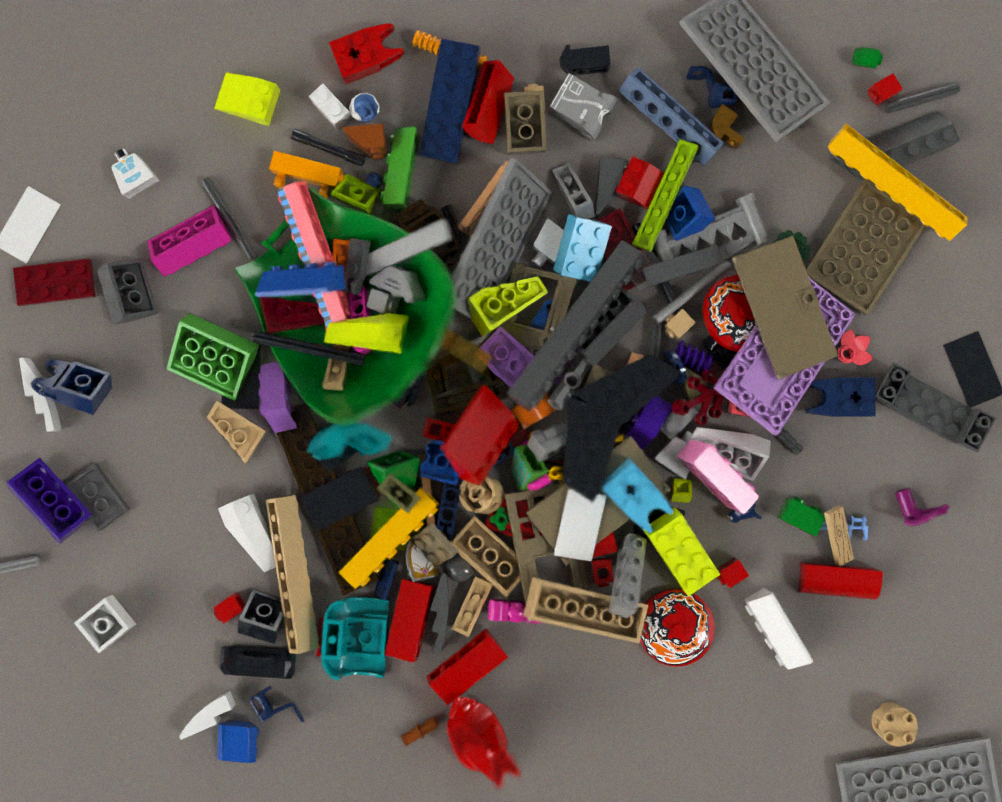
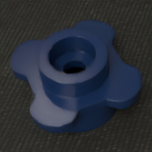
[364,171,383,188]

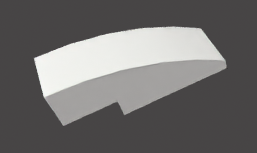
[179,691,236,740]

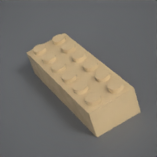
[523,577,648,643]

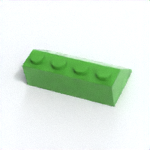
[380,127,419,211]

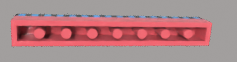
[277,182,351,331]

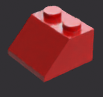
[616,156,664,210]

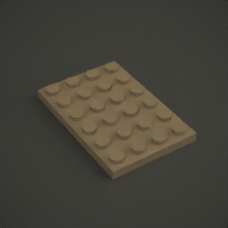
[806,179,925,316]

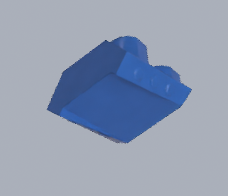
[419,440,459,485]
[218,720,259,763]

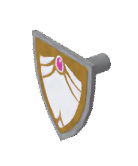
[405,539,441,582]

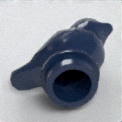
[727,501,762,523]

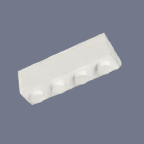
[744,588,814,669]

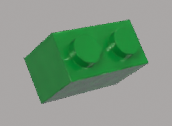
[777,496,825,537]

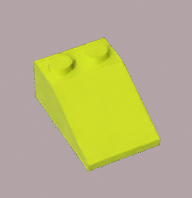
[214,73,281,126]

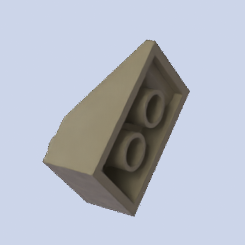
[504,91,546,155]

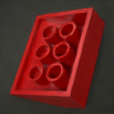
[441,385,519,486]

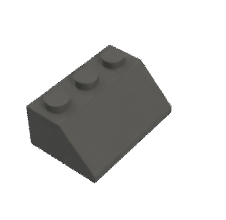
[97,259,158,325]

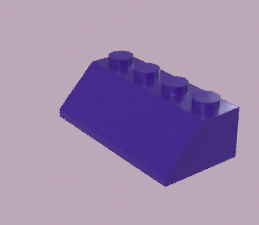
[7,458,92,544]

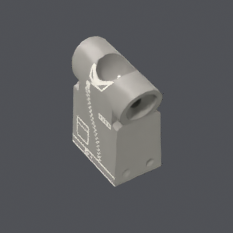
[548,73,618,142]

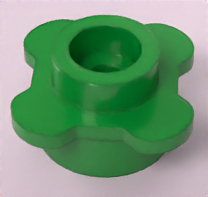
[490,507,510,531]

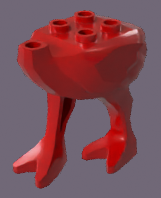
[446,697,521,788]

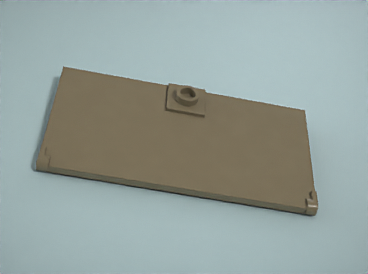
[732,236,838,380]
[526,436,670,566]

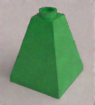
[367,449,420,508]

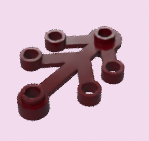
[672,370,724,425]

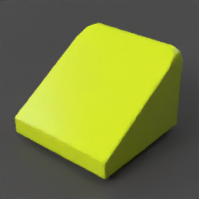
[671,478,692,503]

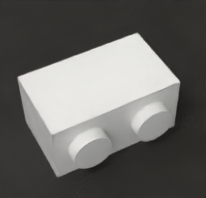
[309,84,352,130]

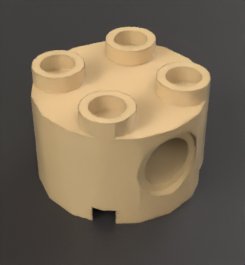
[459,476,505,514]
[871,702,918,747]

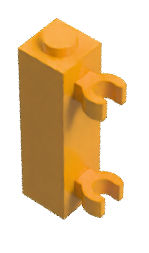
[269,151,345,199]

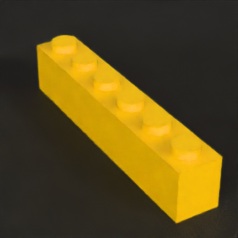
[339,487,439,589]

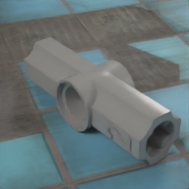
[547,356,591,411]

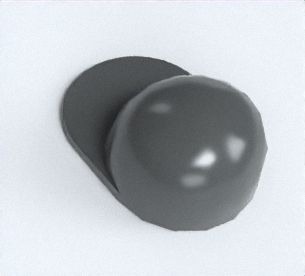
[444,541,474,582]

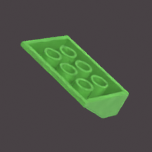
[166,313,259,401]

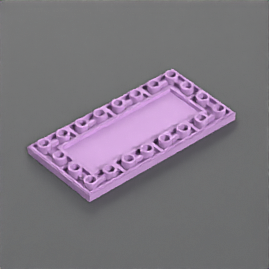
[714,278,856,435]

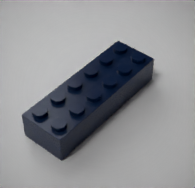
[419,38,481,165]

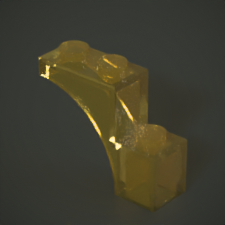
[440,329,492,373]

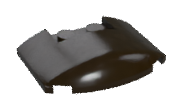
[386,199,460,272]
[426,348,510,415]

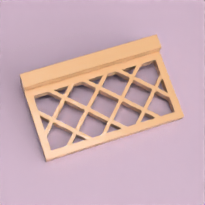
[457,161,509,238]

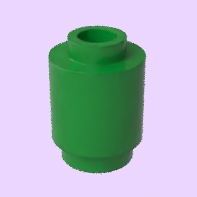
[852,47,883,69]

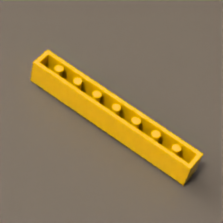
[828,123,968,241]

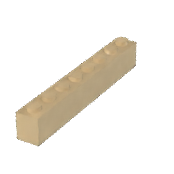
[266,495,319,654]

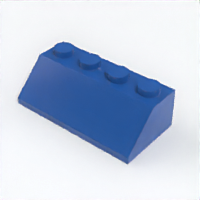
[256,262,345,297]

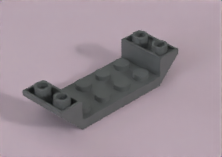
[876,362,996,452]

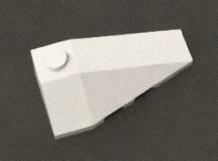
[689,427,771,481]
[218,494,276,572]

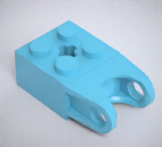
[601,457,673,533]

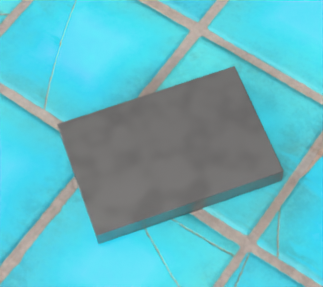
[65,463,130,532]

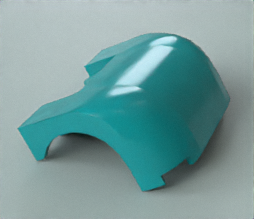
[307,422,392,461]
[321,596,390,680]

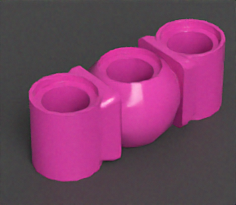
[487,599,542,624]

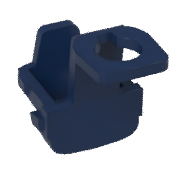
[686,66,738,108]
[250,685,305,722]

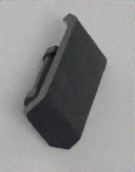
[220,645,296,679]

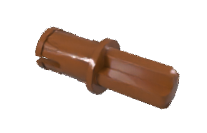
[401,717,439,746]

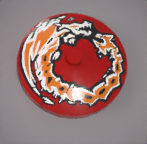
[703,275,756,352]
[640,588,715,667]

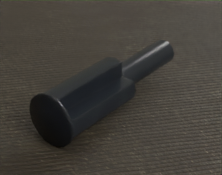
[441,204,463,243]

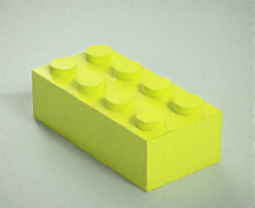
[643,507,720,596]

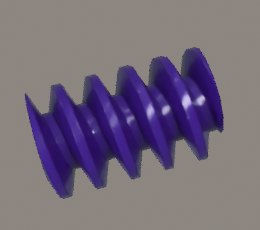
[671,340,714,374]

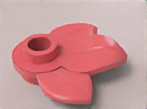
[837,330,873,365]

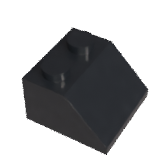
[238,590,284,644]

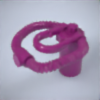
[895,488,949,526]

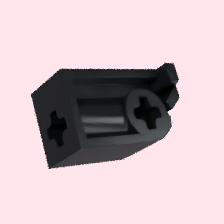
[559,45,611,75]

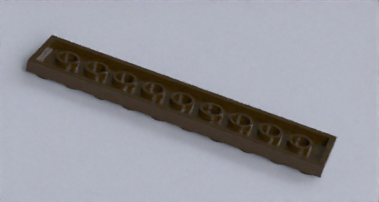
[277,403,379,595]

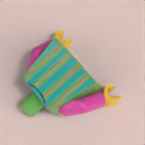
[511,431,564,491]

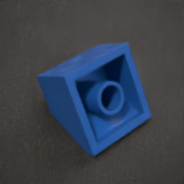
[665,186,715,241]

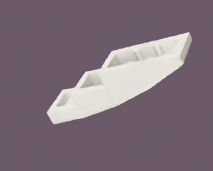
[19,358,62,432]

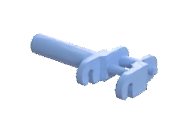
[820,515,868,541]

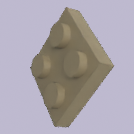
[411,523,458,566]

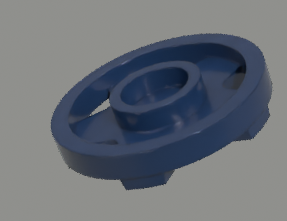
[663,350,687,385]

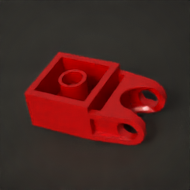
[329,23,405,85]

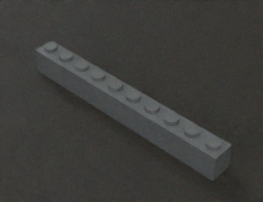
[508,241,643,412]

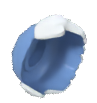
[349,93,380,123]

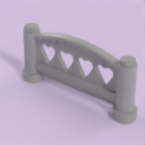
[654,193,768,262]

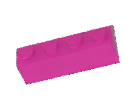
[147,205,232,277]

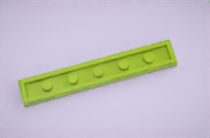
[632,139,699,253]

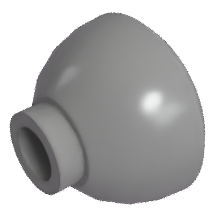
[466,329,492,349]

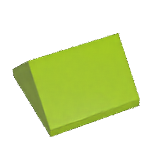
[331,174,381,214]

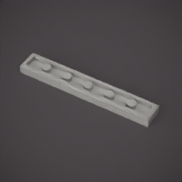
[365,220,452,278]

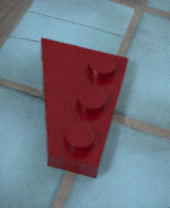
[260,296,325,334]

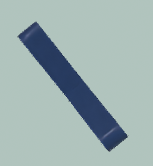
[437,442,514,541]

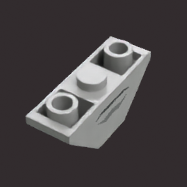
[369,266,425,303]

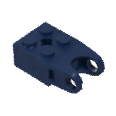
[31,359,112,415]
[805,378,876,417]

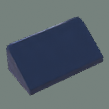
[374,558,399,600]

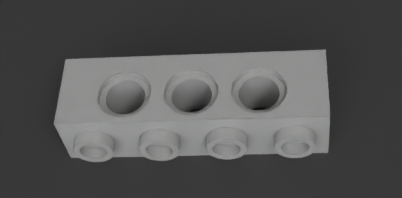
[609,533,647,618]

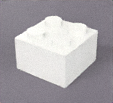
[74,595,136,653]

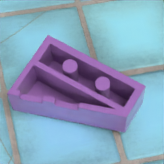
[259,361,297,433]

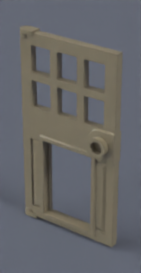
[495,262,578,401]
[504,483,589,621]

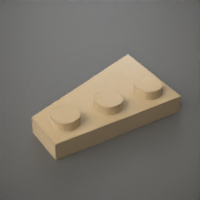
[207,401,267,464]

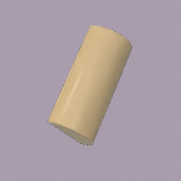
[451,516,521,597]

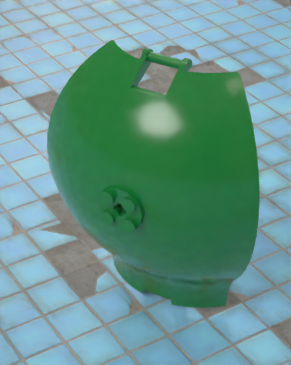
[235,188,456,425]

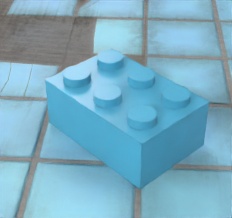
[553,214,612,282]

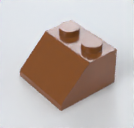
[343,123,388,160]

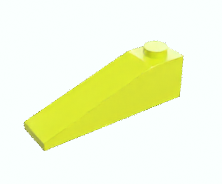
[467,276,548,336]
[324,313,410,354]

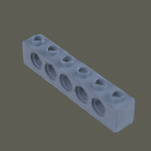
[618,67,724,166]

